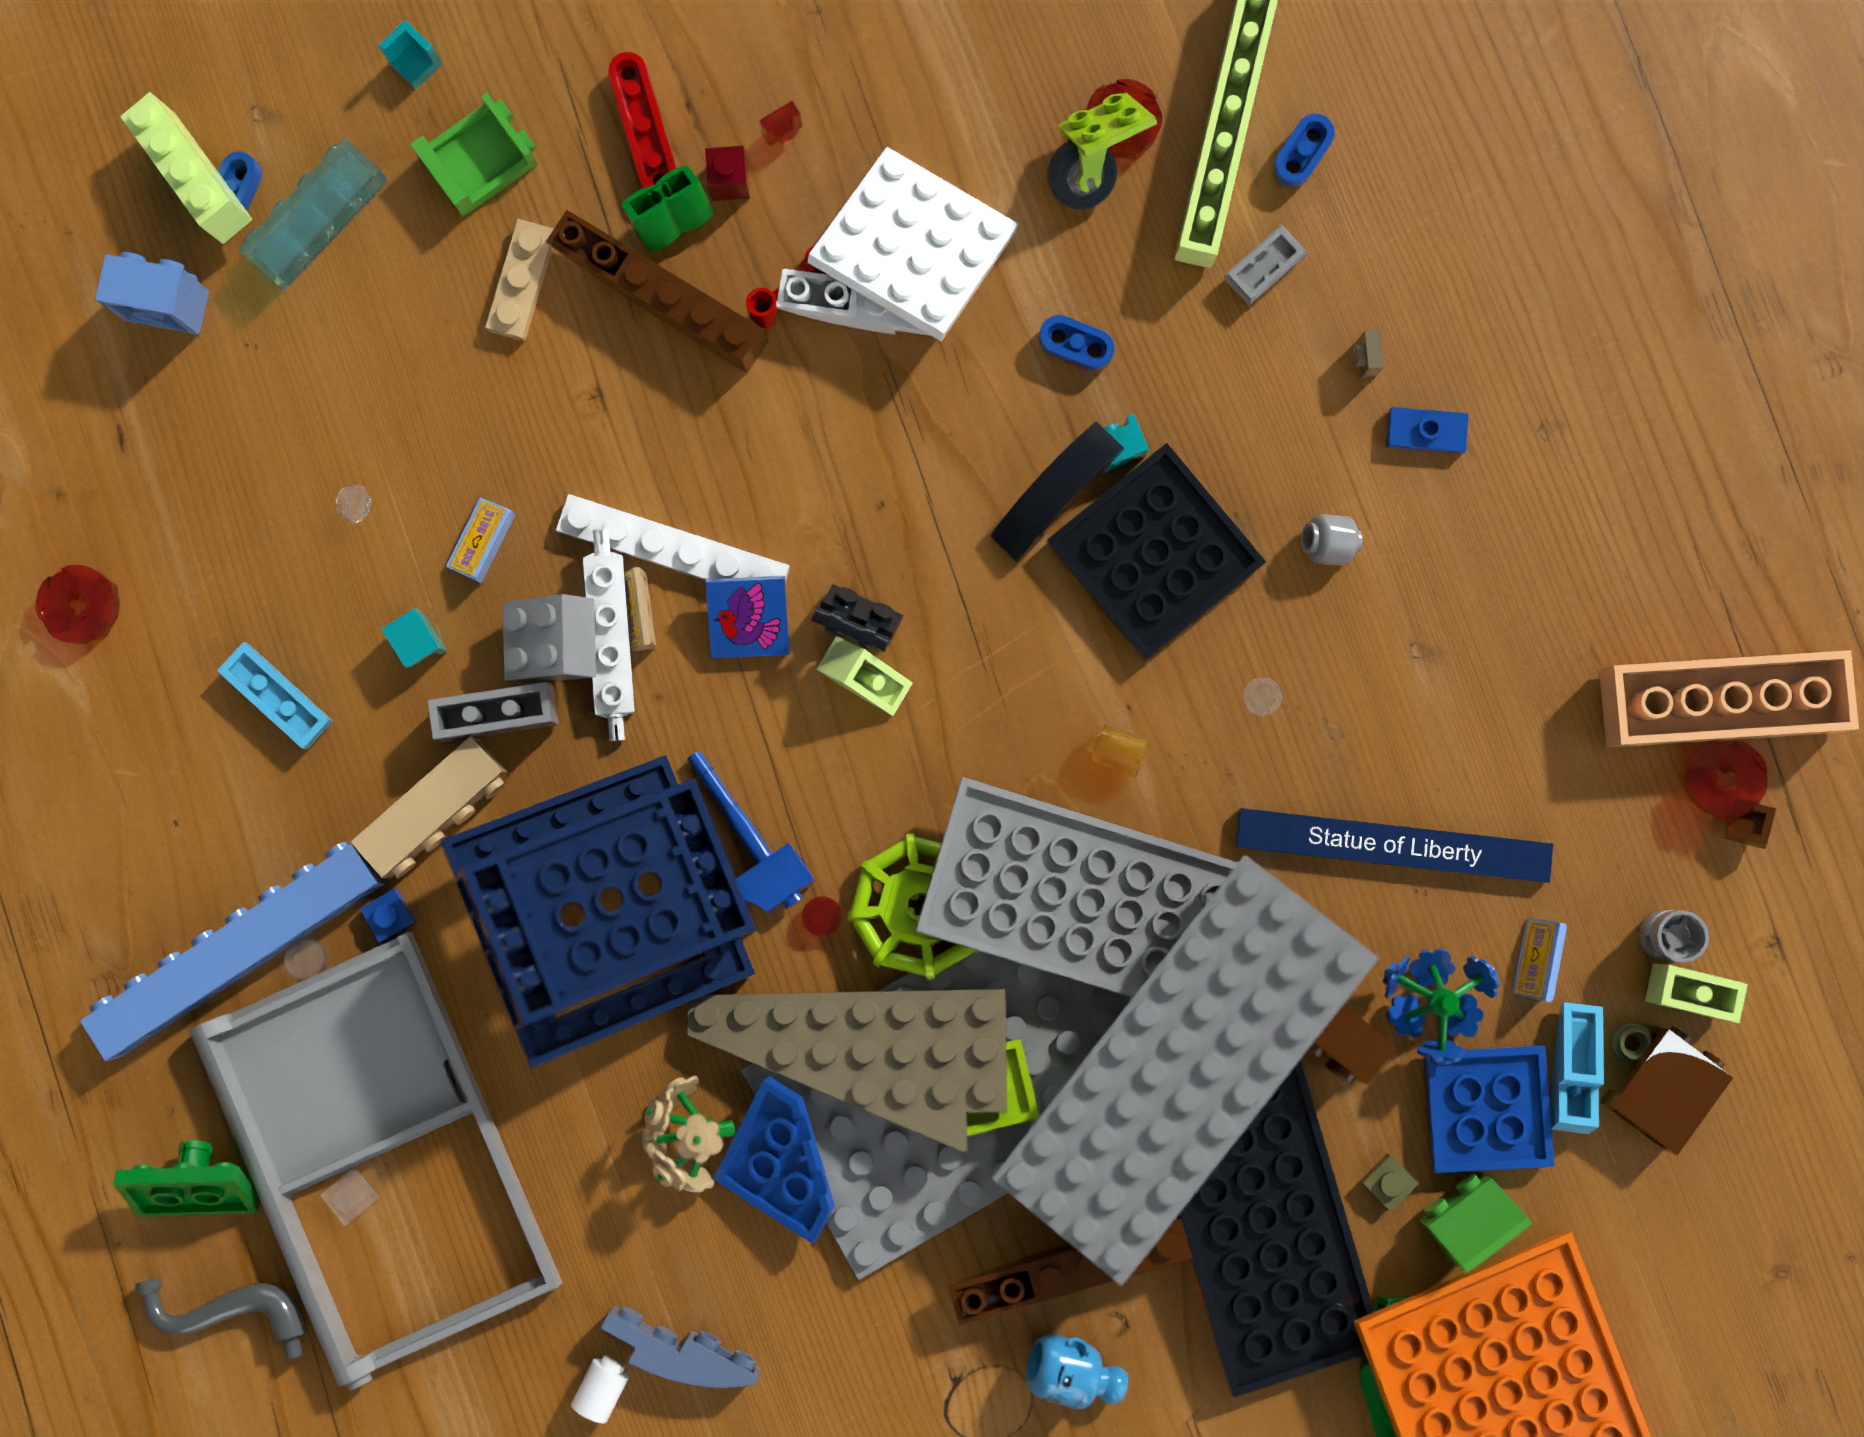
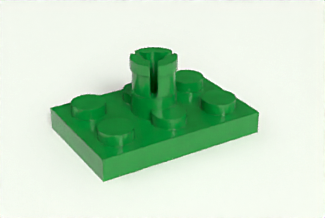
[113,1140,260,1217]

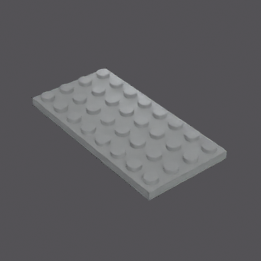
[915,777,1238,998]

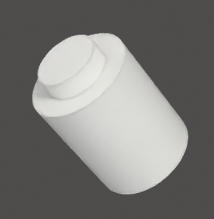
[571,1355,629,1423]

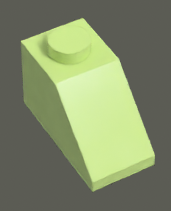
[816,636,913,716]

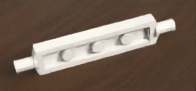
[583,529,635,741]

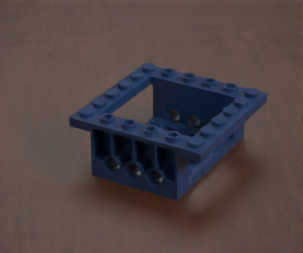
[440,755,756,1068]

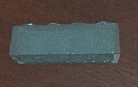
[239,138,389,291]

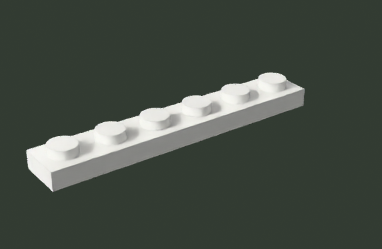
[556,494,790,582]

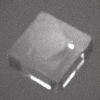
[320,1168,380,1227]

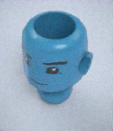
[1026,1334,1128,1409]

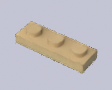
[485,219,554,342]

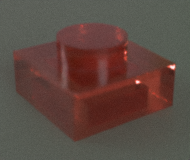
[759,101,802,146]

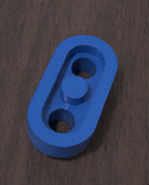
[1273,113,1335,187]
[218,151,262,211]
[1039,315,1115,371]

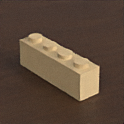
[351,736,509,878]

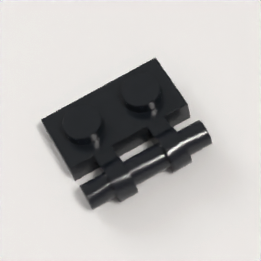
[812,584,904,652]

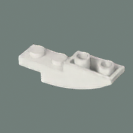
[777,269,931,336]

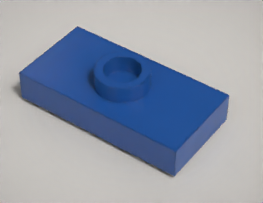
[1386,407,1469,454]

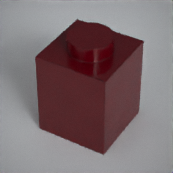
[705,145,750,201]

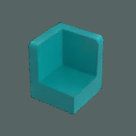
[378,20,443,90]
[381,608,447,668]

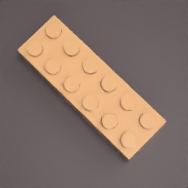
[1599,650,1859,748]

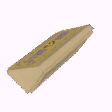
[624,567,656,652]

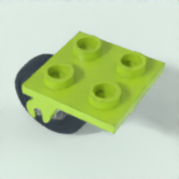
[1047,92,1157,210]

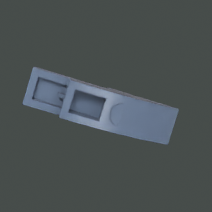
[601,1306,761,1387]

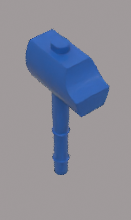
[687,750,816,914]

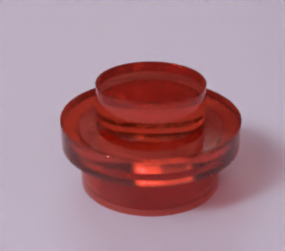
[802,896,842,936]

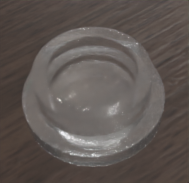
[336,484,371,523]
[1243,677,1283,716]

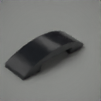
[990,421,1125,563]

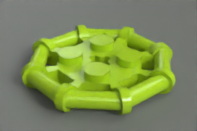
[846,833,980,980]

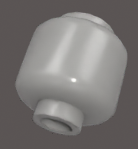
[1301,514,1363,566]

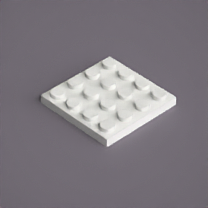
[807,147,1018,342]

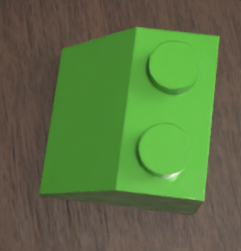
[1419,1173,1532,1273]

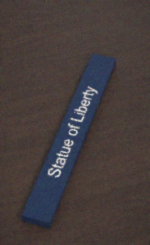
[1235,808,1553,883]

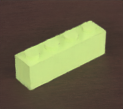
[120,92,253,244]

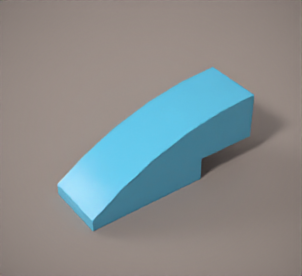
[1550,1002,1604,1134]

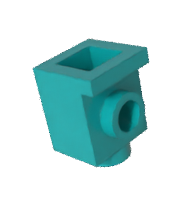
[1102,414,1149,474]

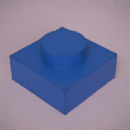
[360,889,417,943]

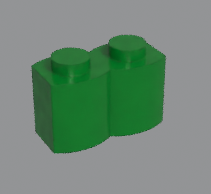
[622,165,715,252]

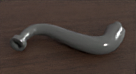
[135,1277,307,1359]

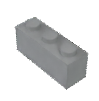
[428,682,560,743]

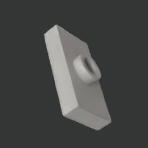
[1223,224,1308,306]

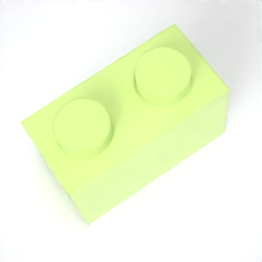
[1645,963,1748,1023]

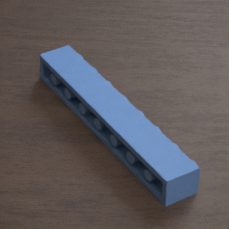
[80,841,386,1061]

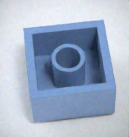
[95,252,209,335]

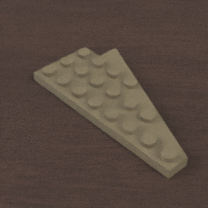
[687,989,1008,1152]

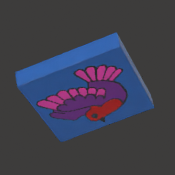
[705,576,790,658]

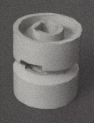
[1639,910,1709,963]

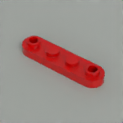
[608,52,676,188]

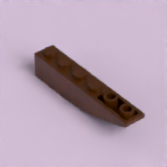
[546,210,768,373]
[948,1215,1193,1326]

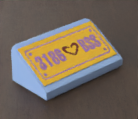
[446,497,516,584]
[1513,918,1567,1002]

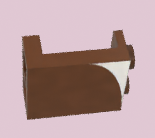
[1600,1026,1733,1155]

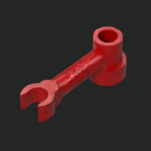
[745,246,824,329]

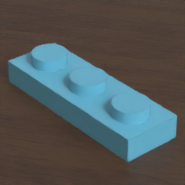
[217,642,333,750]

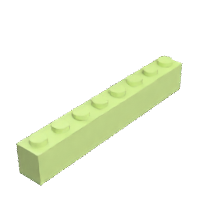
[1174,0,1278,269]

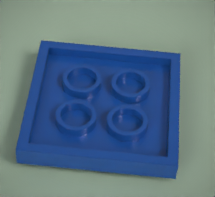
[1423,1045,1555,1173]

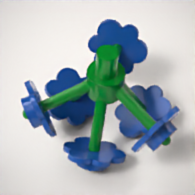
[1382,949,1500,1065]

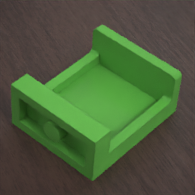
[410,92,538,217]

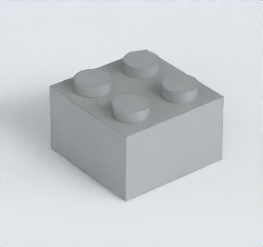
[503,594,596,683]

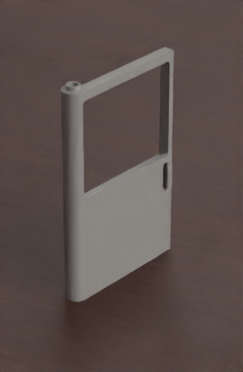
[189,932,563,1390]

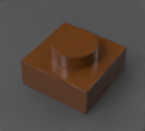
[1724,798,1776,849]

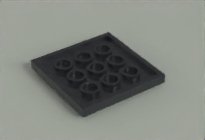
[1046,443,1266,661]

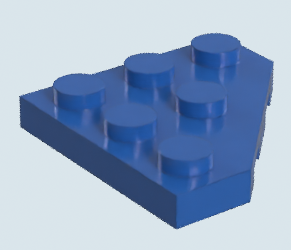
[713,1076,835,1244]

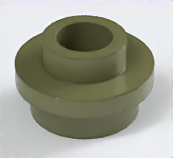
[1611,1023,1652,1063]

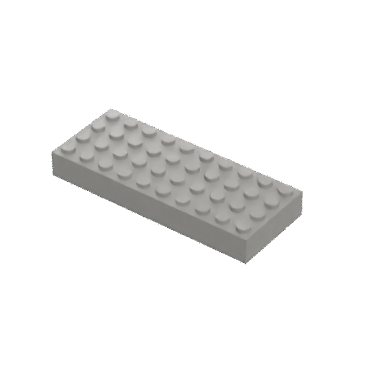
[992,855,1379,1286]

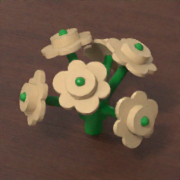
[642,1076,735,1192]

